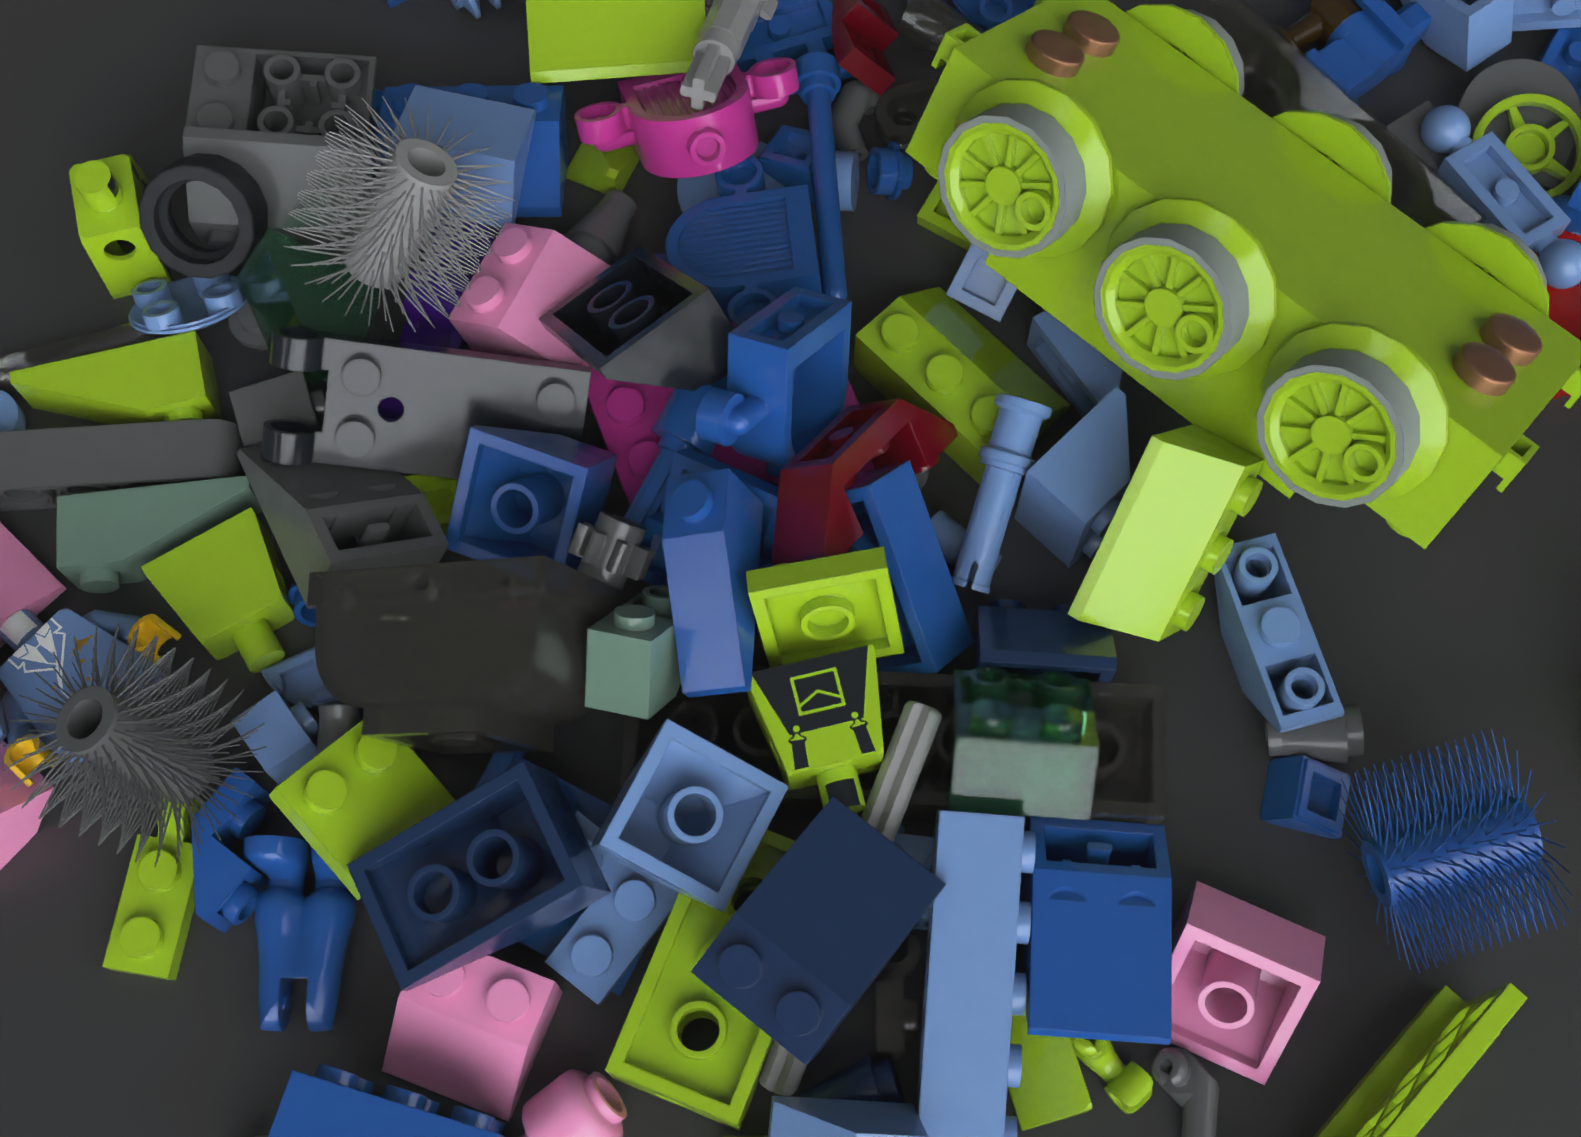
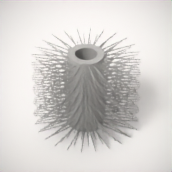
[283,96,516,333]

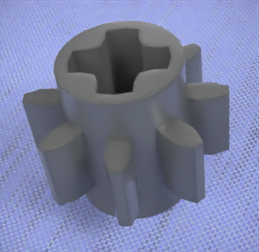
[567,511,655,591]

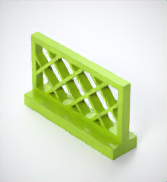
[1313,983,1528,1137]

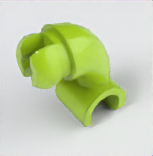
[1071,1038,1153,1114]

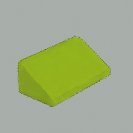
[1007,1005,1092,1132]

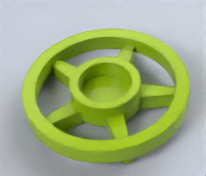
[1471,93,1581,198]

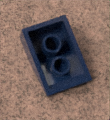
[347,761,611,991]
[691,796,947,1065]

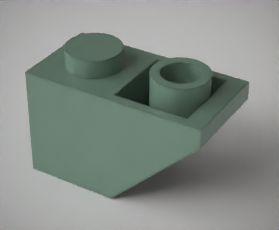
[585,585,681,720]

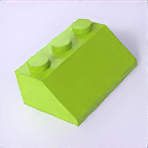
[526,0,706,84]
[853,287,1070,485]
[1068,424,1265,642]

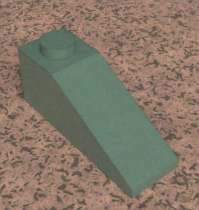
[56,475,262,593]

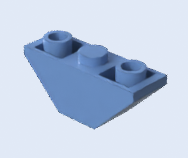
[1214,533,1345,733]

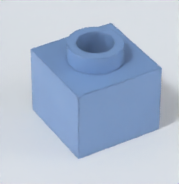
[231,690,319,784]

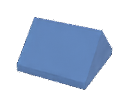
[391,85,537,229]

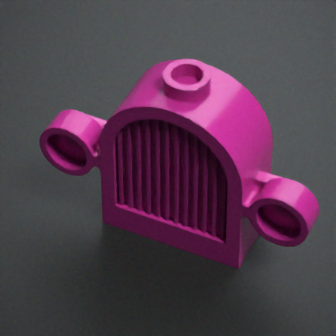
[574,57,800,178]

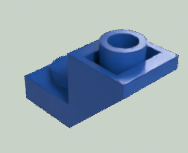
[191,767,271,934]

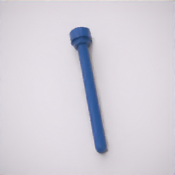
[795,52,847,300]

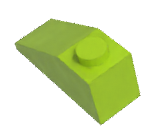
[9,330,223,425]

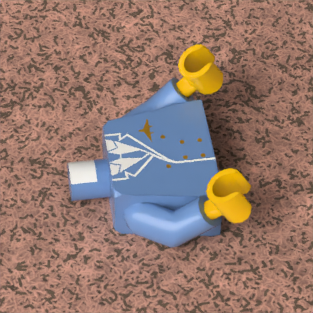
[0,608,182,787]

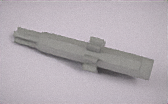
[680,0,779,110]

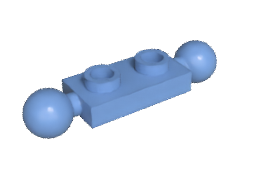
[1420,105,1581,289]

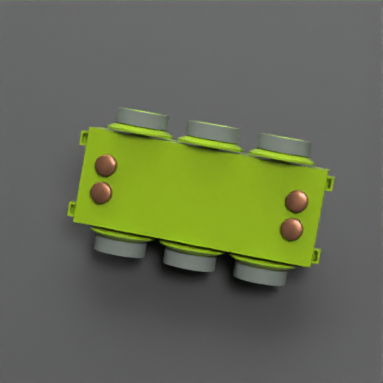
[905,0,1581,550]

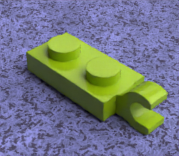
[102,799,201,981]

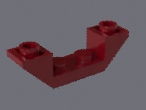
[771,398,958,566]

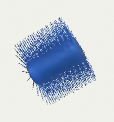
[1338,730,1574,973]

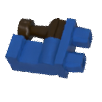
[1253,0,1431,114]

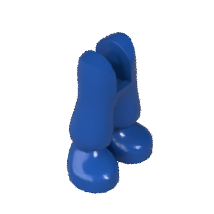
[243,835,357,1032]

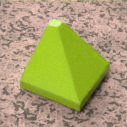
[566,143,640,194]

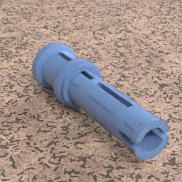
[951,393,1053,594]

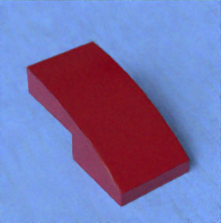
[831,0,899,96]

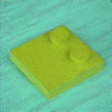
[746,546,904,668]
[269,709,456,900]

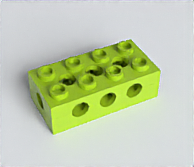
[605,830,795,1131]

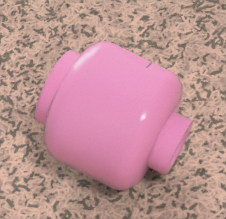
[521,1069,627,1137]

